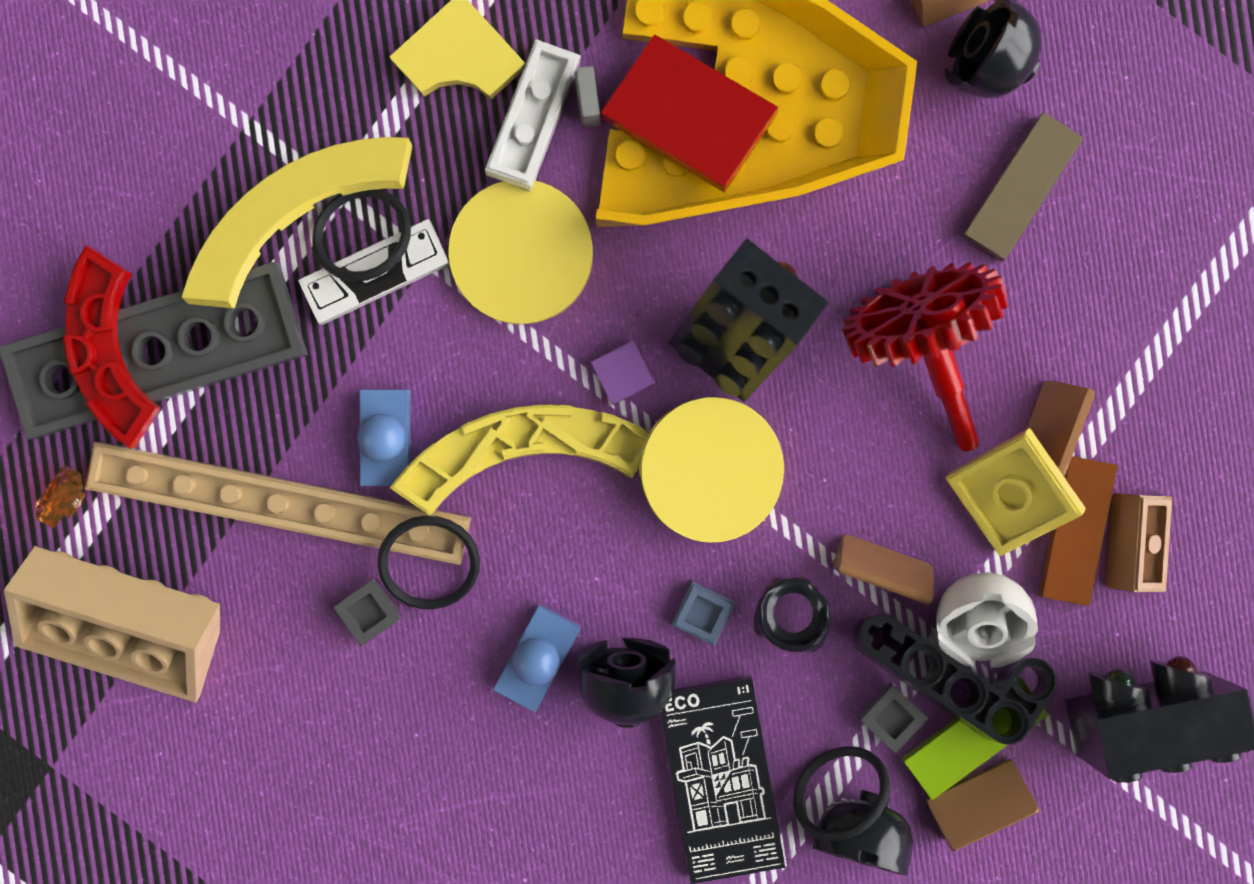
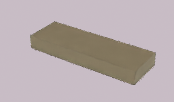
[961,112,1084,262]

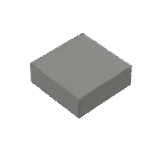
[574,66,601,128]

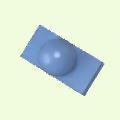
[357,390,411,486]
[493,604,581,713]

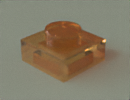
[36,465,85,528]

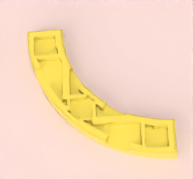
[182,137,412,309]
[390,405,649,516]

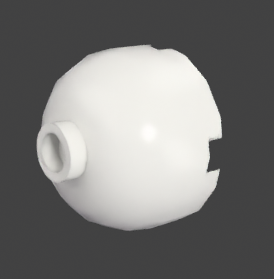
[936,572,1038,668]

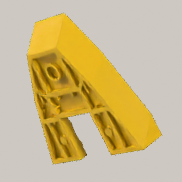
[596,0,917,228]

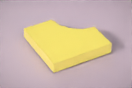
[390,0,526,100]

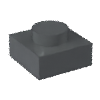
[333,578,403,646]
[857,682,929,754]

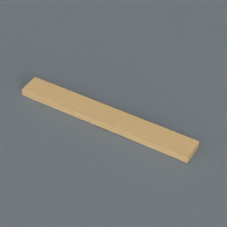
[85,442,472,565]

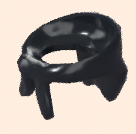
[754,576,831,652]

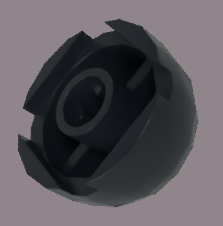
[945,0,1041,98]
[578,638,675,728]
[812,790,913,876]

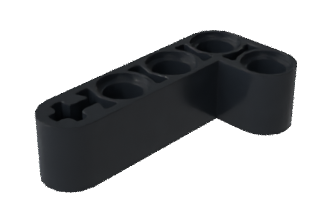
[853,615,1057,745]

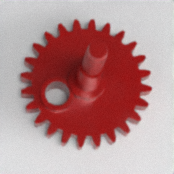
[842,262,1008,452]

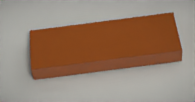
[1038,456,1118,607]

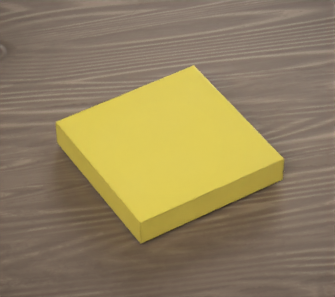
[945,428,1086,557]

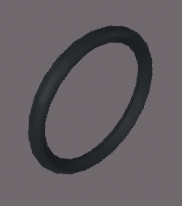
[312,189,411,282]
[377,516,480,609]
[793,746,890,841]

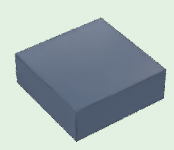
[671,580,735,646]

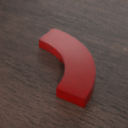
[62,245,161,448]

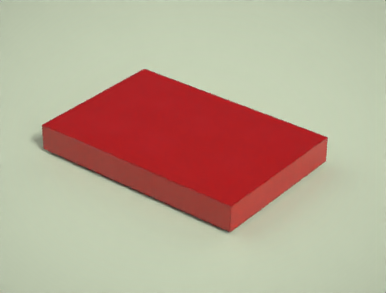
[601,34,778,193]

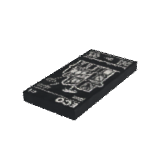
[661,676,786,884]

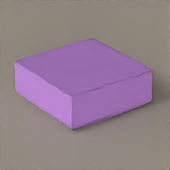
[591,340,655,405]

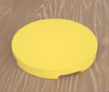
[448,181,593,325]
[639,397,784,543]

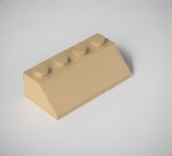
[4,546,220,703]

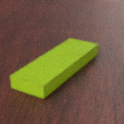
[901,676,1048,800]

